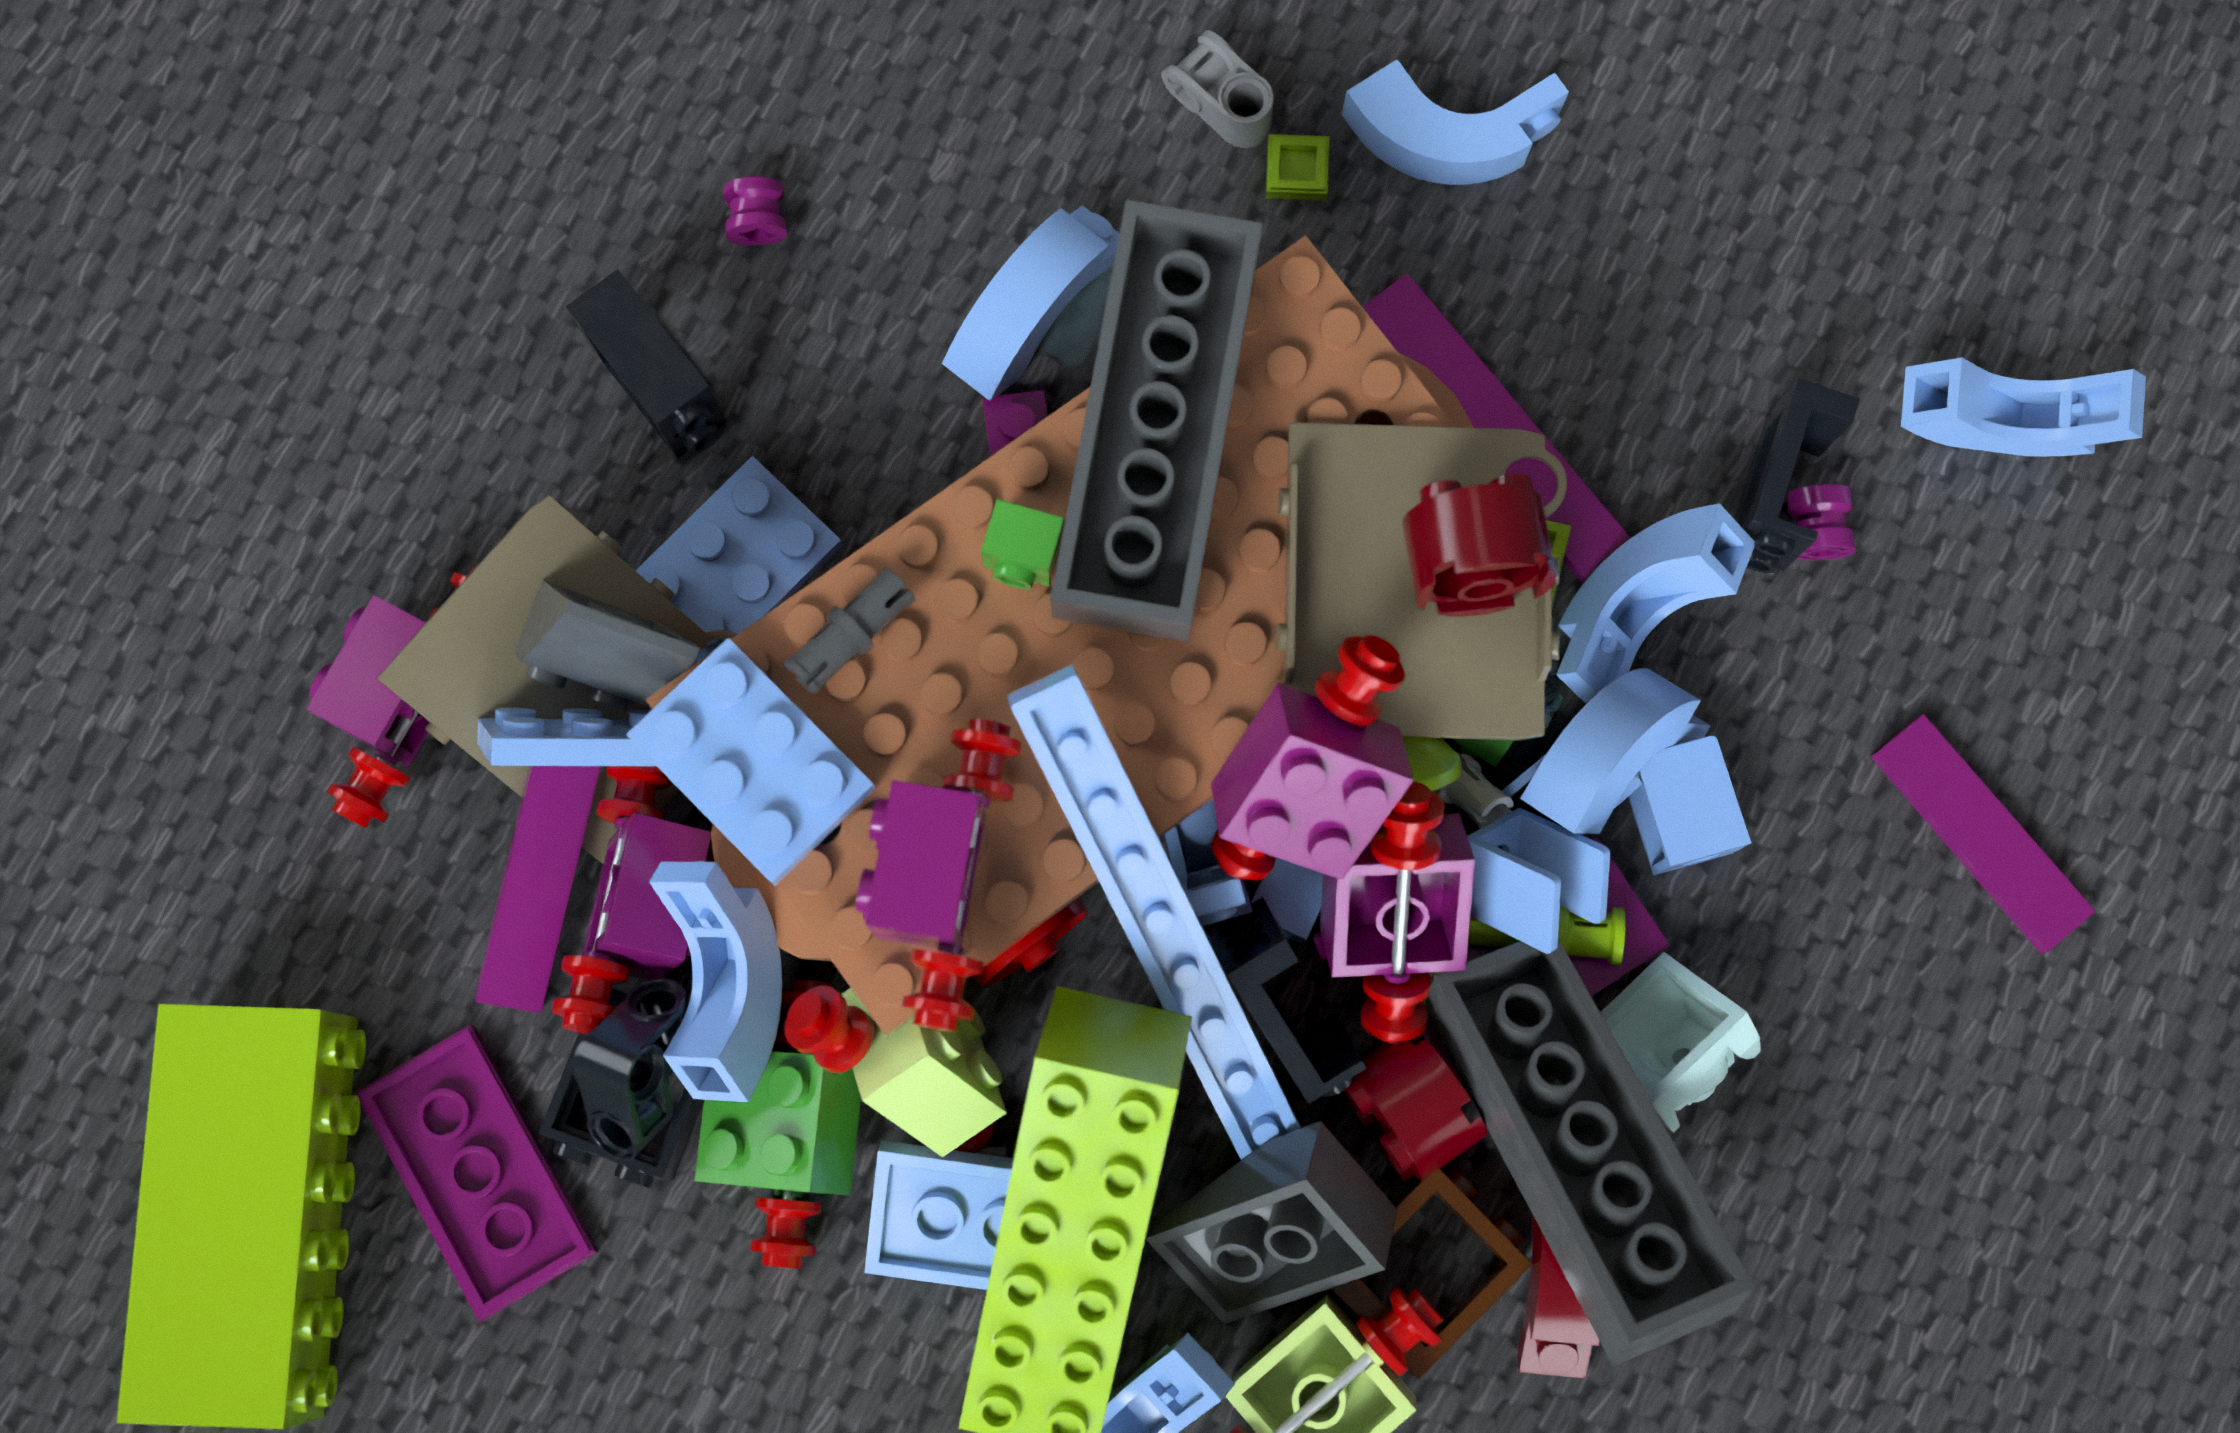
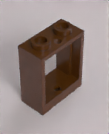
[1330,1167,1532,1379]

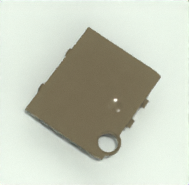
[1275,422,1567,740]
[377,495,738,864]

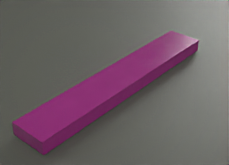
[1362,273,1631,585]

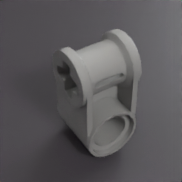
[1161,30,1274,148]

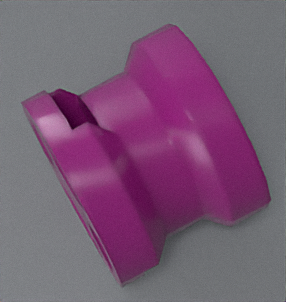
[723,177,787,246]

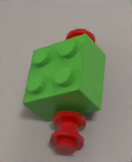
[695,980,861,1269]

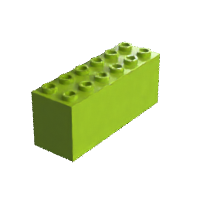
[959,986,1192,1433]
[117,1004,366,1429]

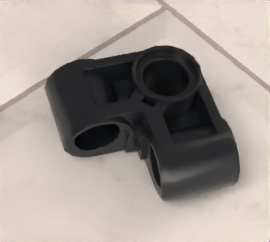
[573,978,688,1162]

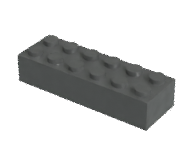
[1050,199,1263,642]
[1425,939,1755,1367]

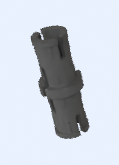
[783,568,915,695]

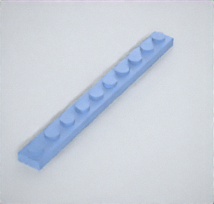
[1007,664,1301,1160]

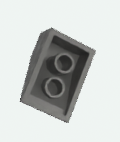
[514,580,701,710]
[1145,1121,1398,1324]

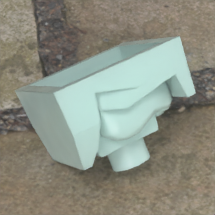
[1600,952,1761,1133]

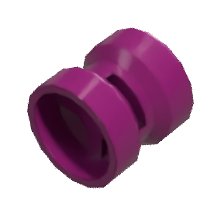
[1787,484,1856,560]

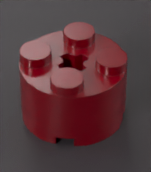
[1402,473,1557,617]
[1342,1038,1487,1183]

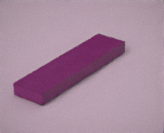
[1870,714,2096,954]
[474,766,601,1013]

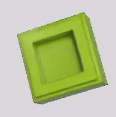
[1266,134,1329,201]

